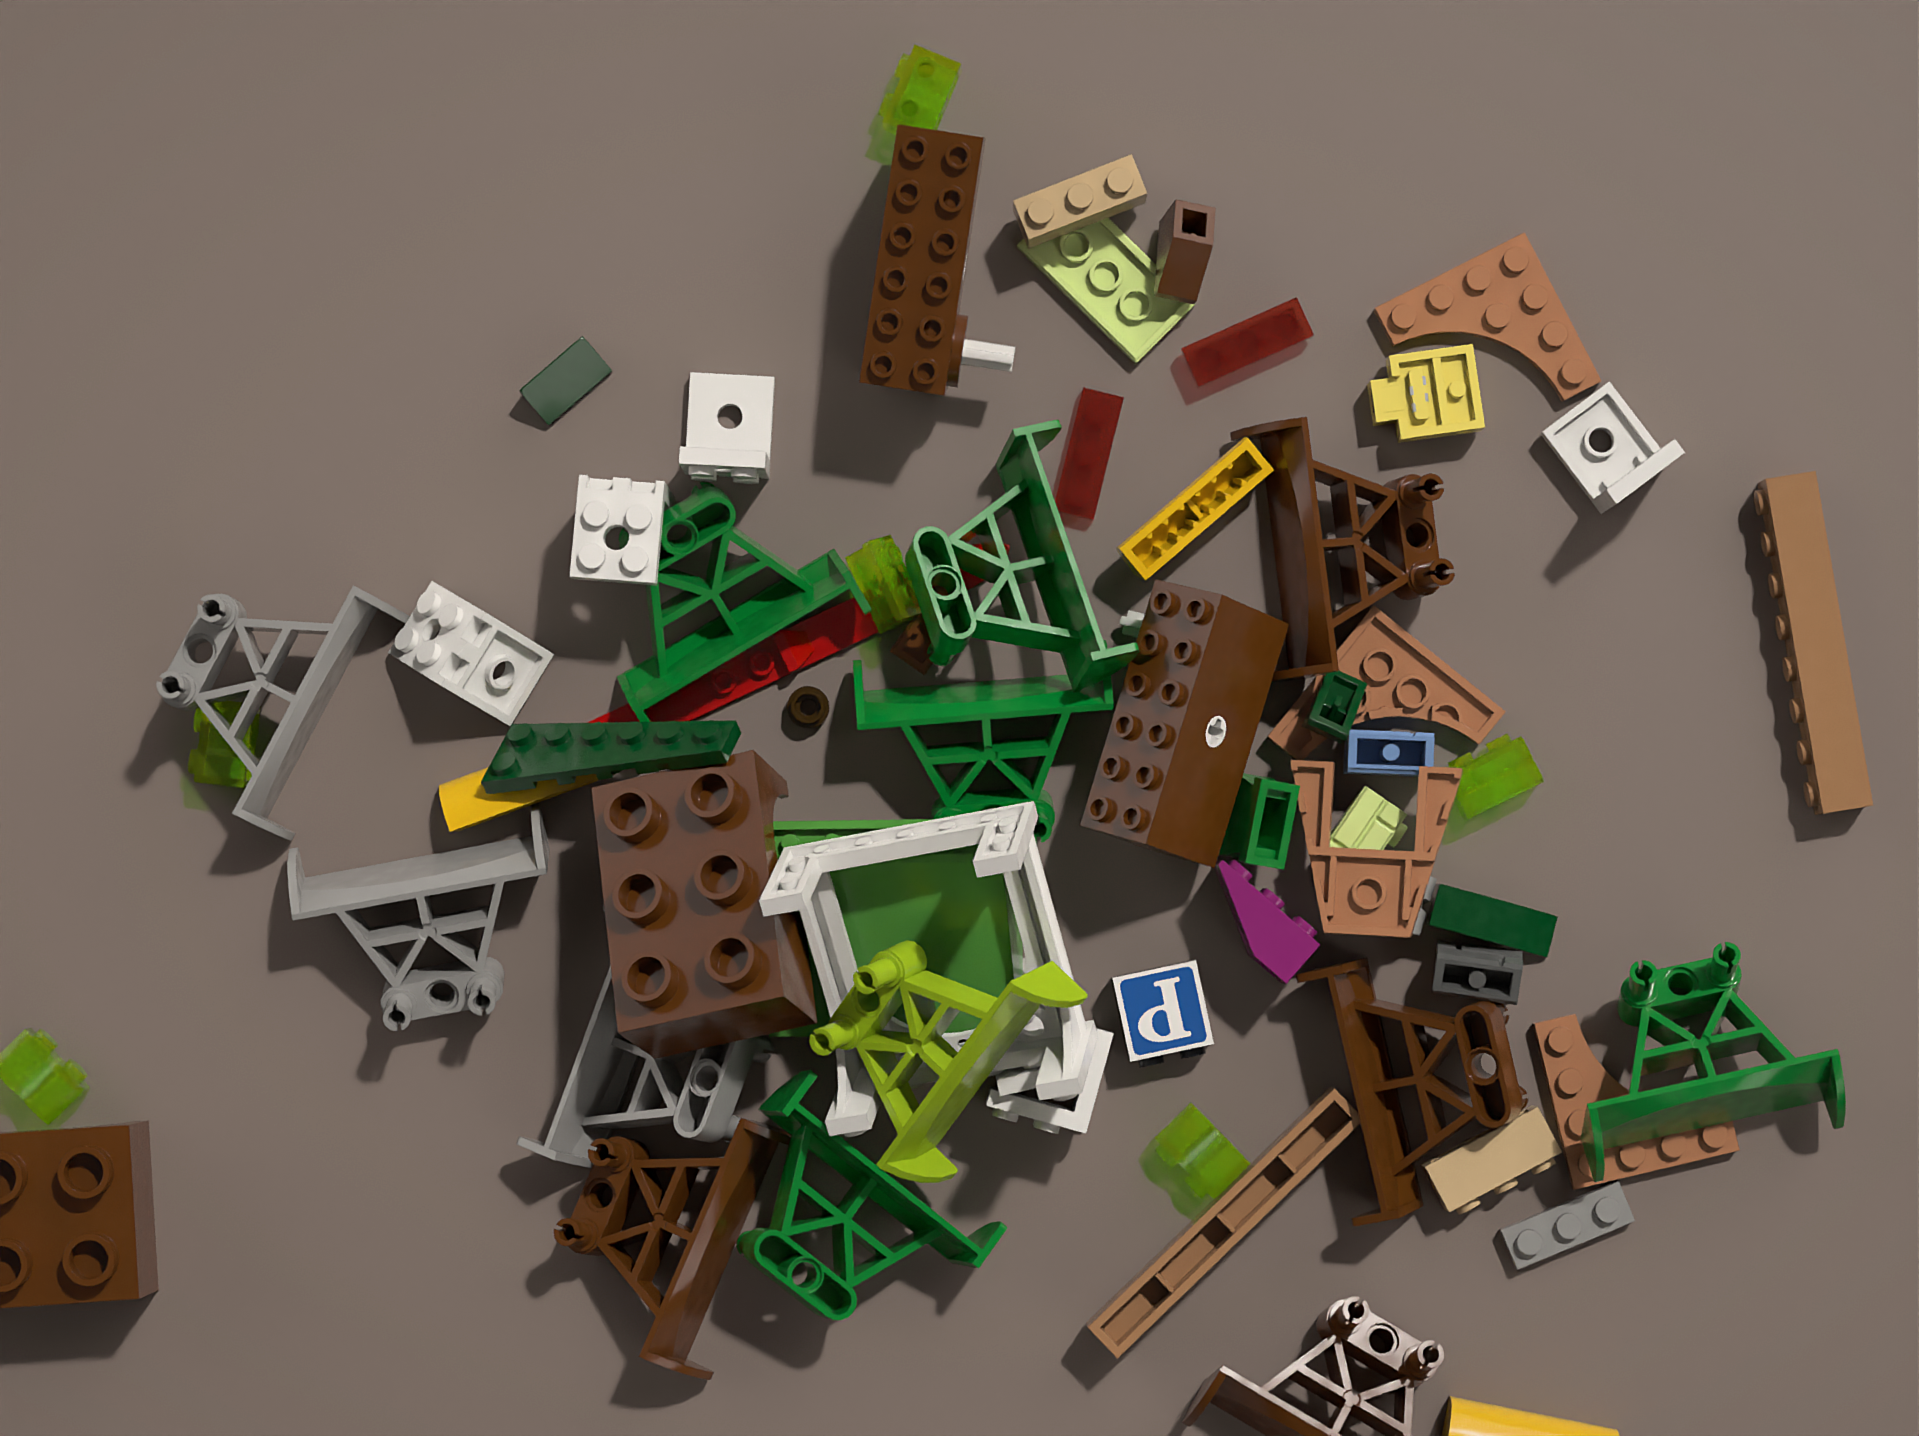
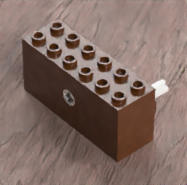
[859,124,1015,395]
[1080,579,1289,868]

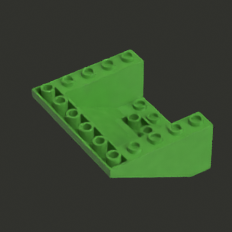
[769,819,1023,1037]

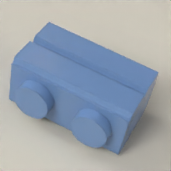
[1343,730,1434,777]

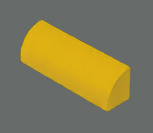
[1116,437,1274,581]
[439,767,599,832]
[1442,1396,1619,1436]

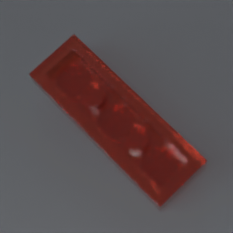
[1181,297,1314,388]
[1055,387,1124,521]

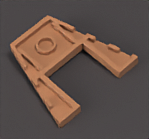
[1291,760,1463,938]

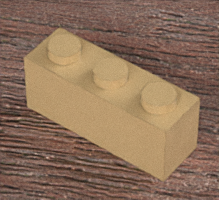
[1013,154,1147,249]
[1421,1105,1562,1215]

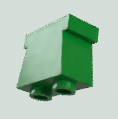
[1219,773,1300,870]

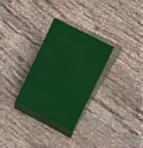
[1302,671,1368,744]

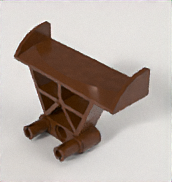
[1230,417,1455,682]
[1295,957,1529,1227]
[554,1118,809,1380]
[1182,1296,1444,1436]

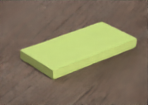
[1017,218,1195,365]

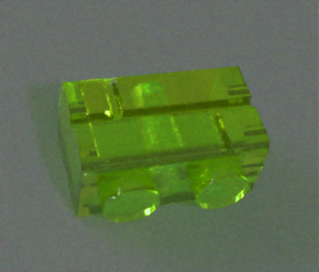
[1447,733,1544,820]

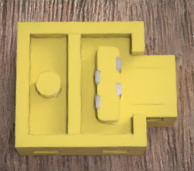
[1367,344,1485,443]

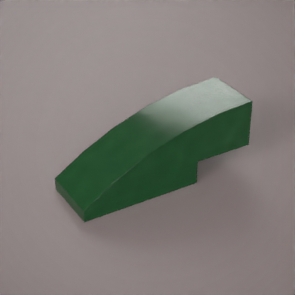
[1426,883,1558,957]

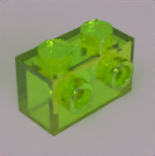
[878,44,962,135]

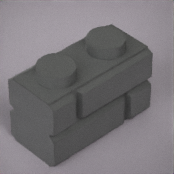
[1432,940,1523,1005]

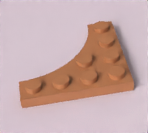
[1374,232,1602,402]
[1267,605,1506,760]
[1532,1014,1740,1190]

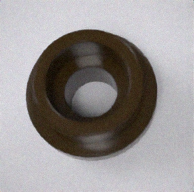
[787,686,829,728]

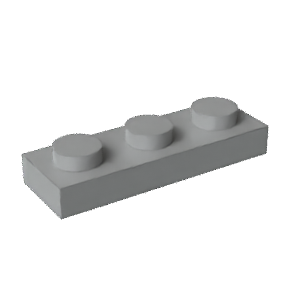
[1499,1181,1635,1270]

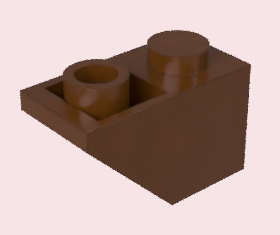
[1154,199,1216,304]

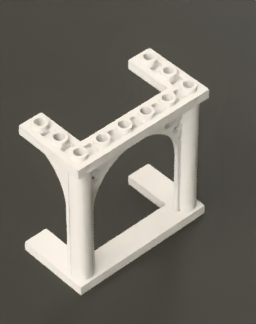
[759,801,1098,1137]

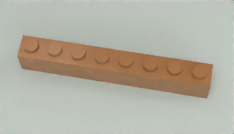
[1754,471,1874,815]
[1086,1087,1361,1359]

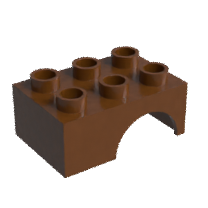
[592,750,817,1059]
[0,1120,159,1308]

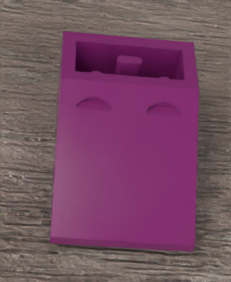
[1214,859,1320,984]

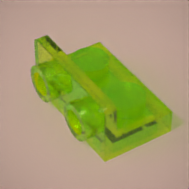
[845,535,922,634]

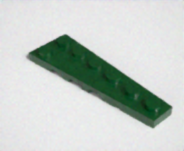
[481,720,741,794]

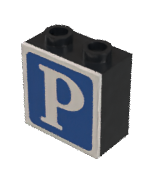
[1111,960,1214,1068]

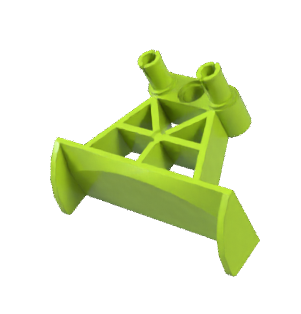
[809,940,1088,1183]

